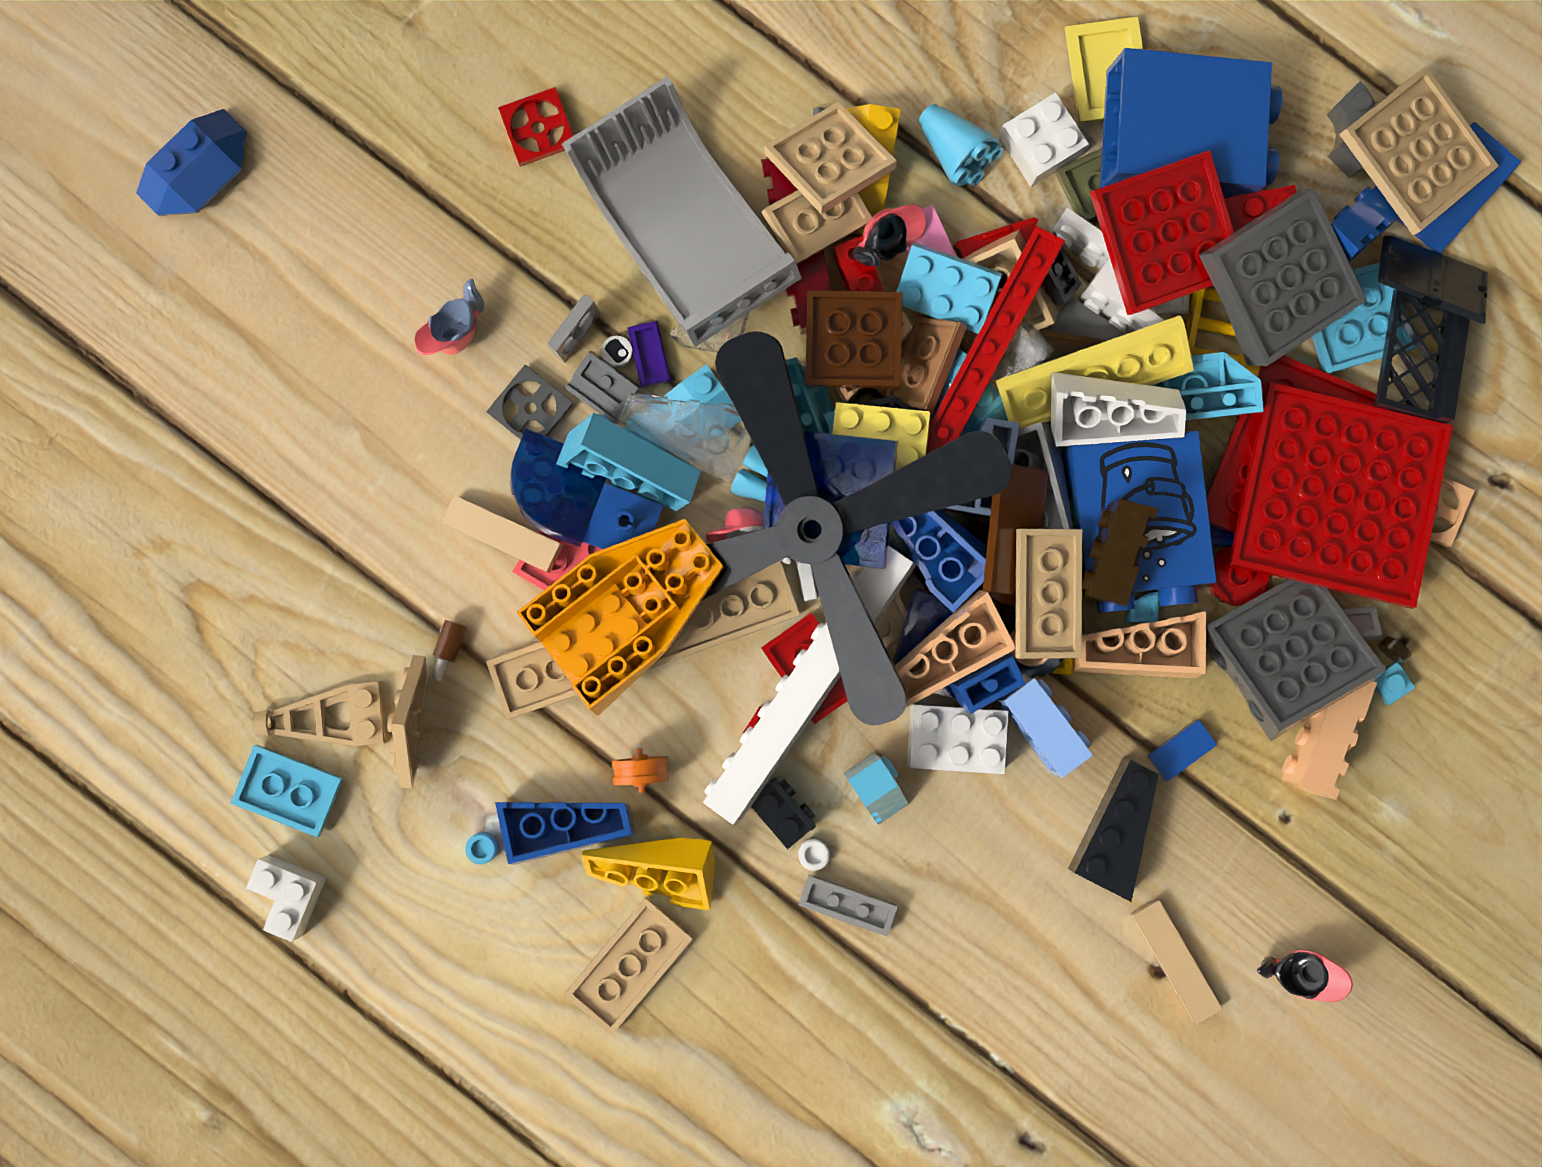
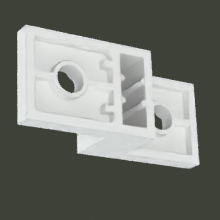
[1051,208,1165,333]

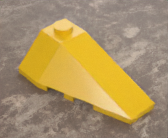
[846,104,901,236]
[581,837,715,910]

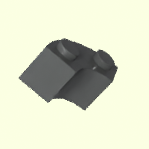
[1327,81,1376,178]

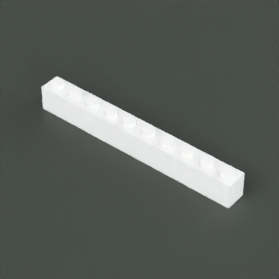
[703,542,916,825]

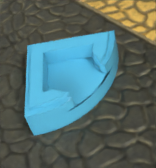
[1125,592,1159,623]

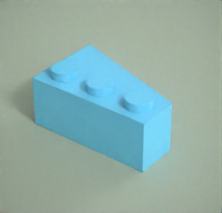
[844,753,909,825]

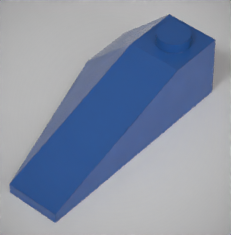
[892,509,987,613]

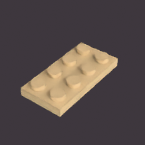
[1016,529,1082,659]
[564,897,693,1036]

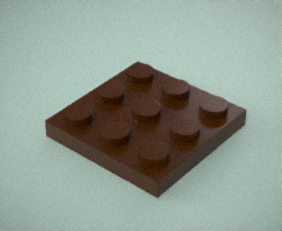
[805,290,902,388]

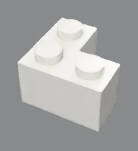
[246,855,326,942]

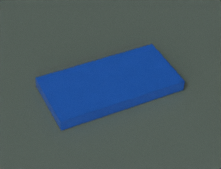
[1397,122,1521,253]

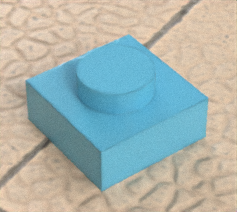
[1374,662,1415,705]

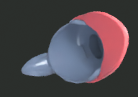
[414,279,484,355]

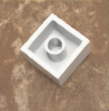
[998,92,1089,187]

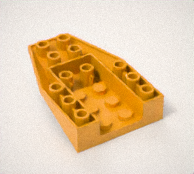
[516,519,724,716]

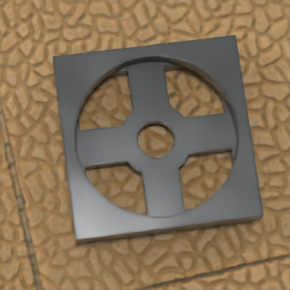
[486,365,574,451]

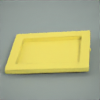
[1065,17,1143,123]

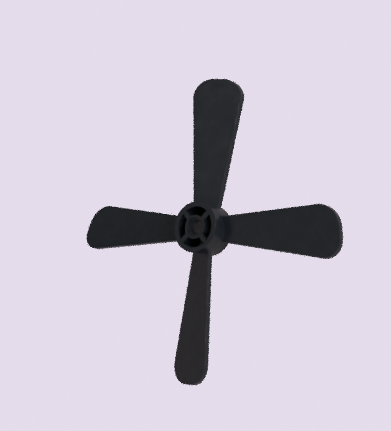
[701,331,1012,726]

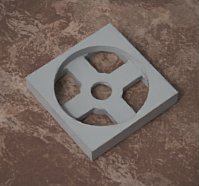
[548,295,600,363]

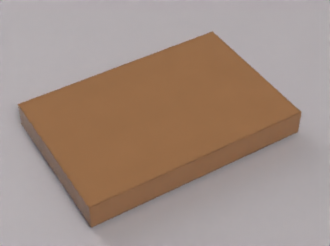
[884,316,967,413]

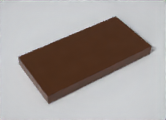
[983,464,1048,595]

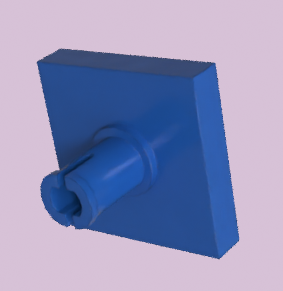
[583,483,663,550]

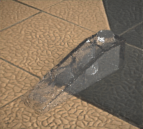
[618,393,751,483]

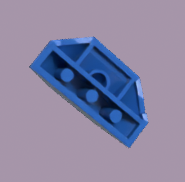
[136,109,247,216]

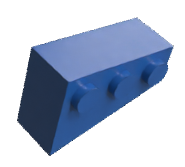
[1331,186,1399,262]

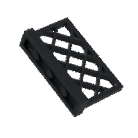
[1375,289,1470,424]

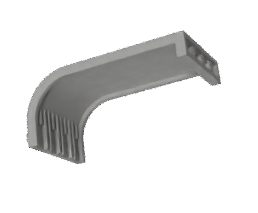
[562,76,801,347]

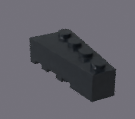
[1068,758,1159,902]

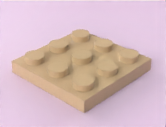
[764,101,897,214]

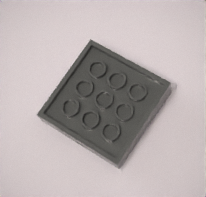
[1199,188,1367,366]
[1206,579,1386,741]

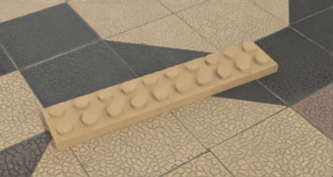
[486,561,800,720]

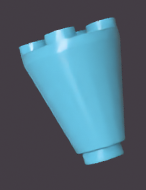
[919,104,1004,187]

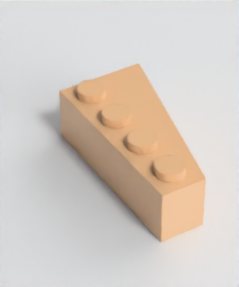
[895,590,1016,707]
[1073,611,1206,678]

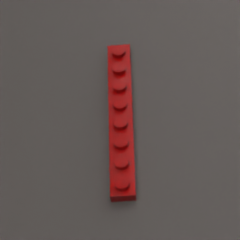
[926,226,1065,455]

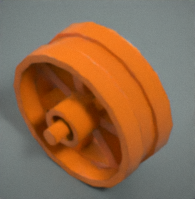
[612,748,669,793]

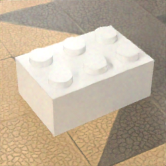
[907,704,1008,774]

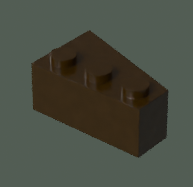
[1082,498,1158,607]

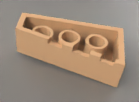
[1282,681,1377,800]

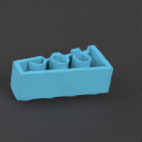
[556,412,701,511]

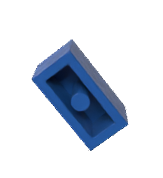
[949,653,1026,714]

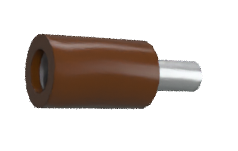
[431,620,467,681]

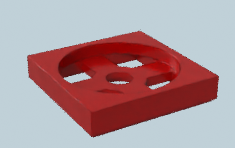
[498,87,573,167]

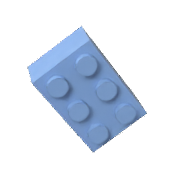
[996,677,1093,778]

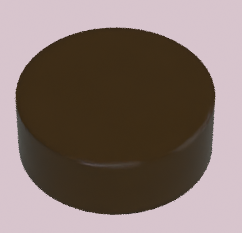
[1378,636,1412,665]

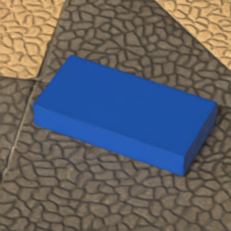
[1147,719,1217,782]

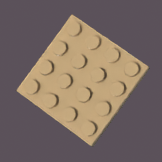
[1339,66,1498,235]

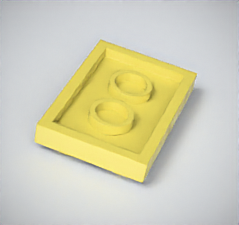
[829,402,931,472]

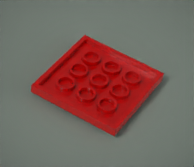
[1090,150,1234,315]

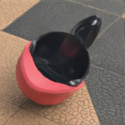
[853,204,926,267]
[1257,950,1353,1002]

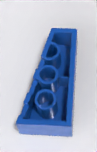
[495,802,636,865]

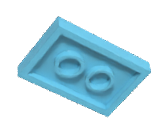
[897,242,1003,333]
[231,744,344,837]

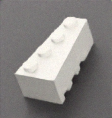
[1051,372,1186,447]

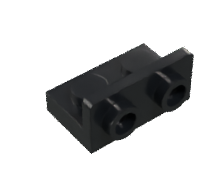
[1043,231,1082,306]
[751,777,817,850]

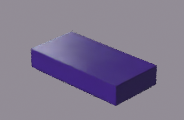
[627,321,671,388]

